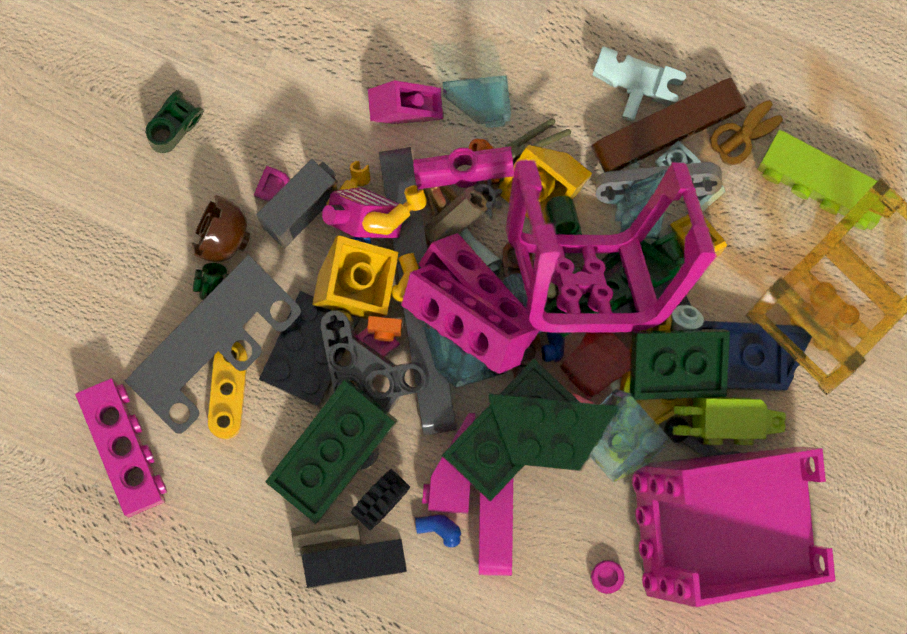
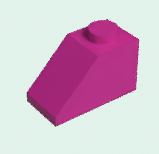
[368,80,443,124]

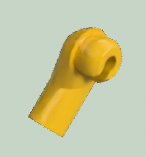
[392,253,419,302]

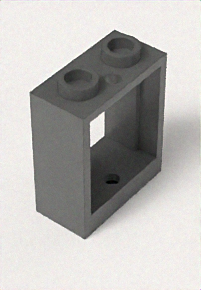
[256,159,338,249]

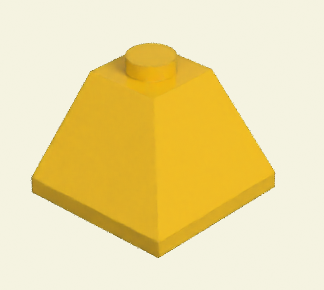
[498,145,593,224]

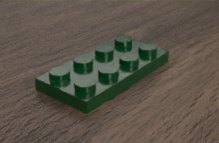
[442,359,581,502]
[265,379,398,524]

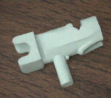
[592,46,687,122]

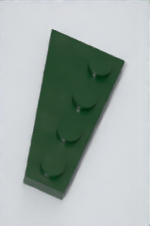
[544,240,680,337]

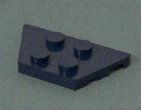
[698,321,817,392]

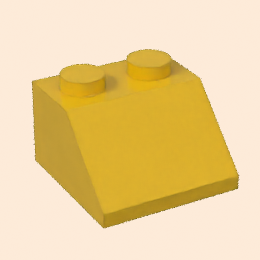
[312,235,399,319]

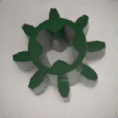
[192,263,229,300]

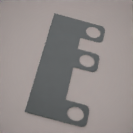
[125,254,301,434]

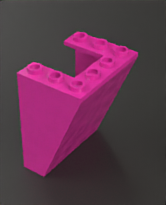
[632,446,836,607]

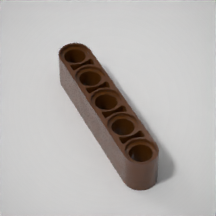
[591,78,747,173]

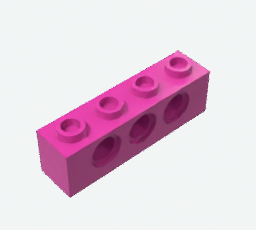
[418,233,540,349]
[401,264,531,374]
[75,378,167,518]

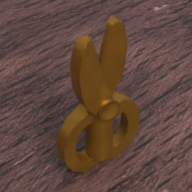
[710,100,783,166]

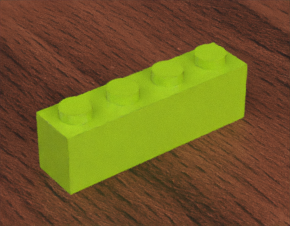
[757,129,896,230]

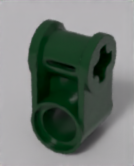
[145,90,204,153]
[545,196,582,235]

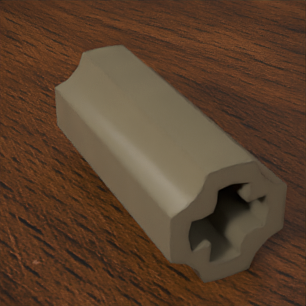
[425,187,488,243]
[291,517,362,557]

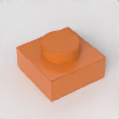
[367,316,402,342]

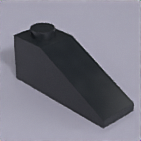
[301,539,407,589]

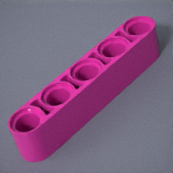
[478,479,513,576]

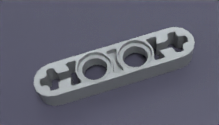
[596,162,722,204]

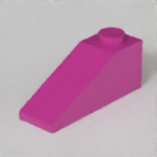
[422,413,476,514]

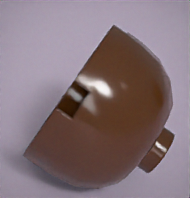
[191,195,250,262]

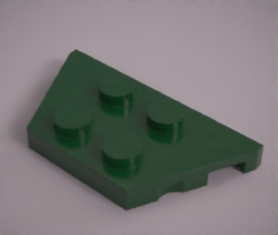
[489,394,619,471]

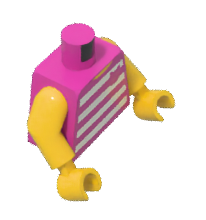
[322,161,426,238]

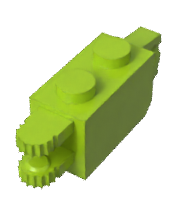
[673,397,786,445]

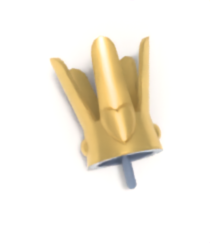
[423,185,458,218]

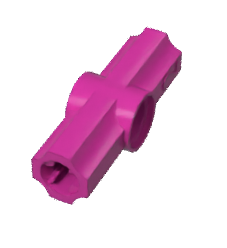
[413,146,514,189]

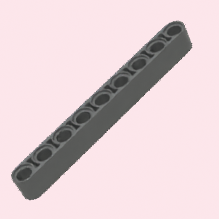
[379,147,456,435]

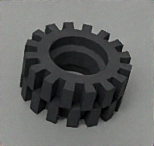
[350,469,411,531]

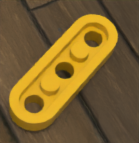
[208,342,248,439]

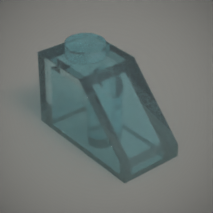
[442,76,511,127]
[615,170,667,240]

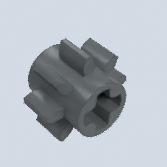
[474,179,503,220]

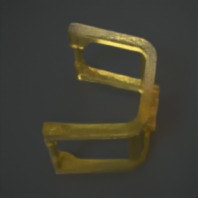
[745,178,907,396]

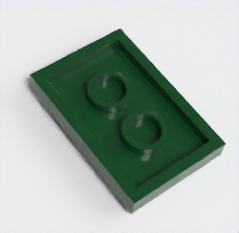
[629,329,730,400]

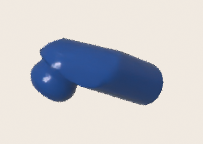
[541,332,565,362]
[415,515,461,548]

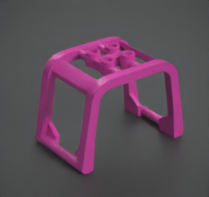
[505,160,717,333]

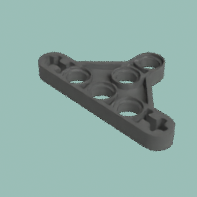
[321,309,429,469]

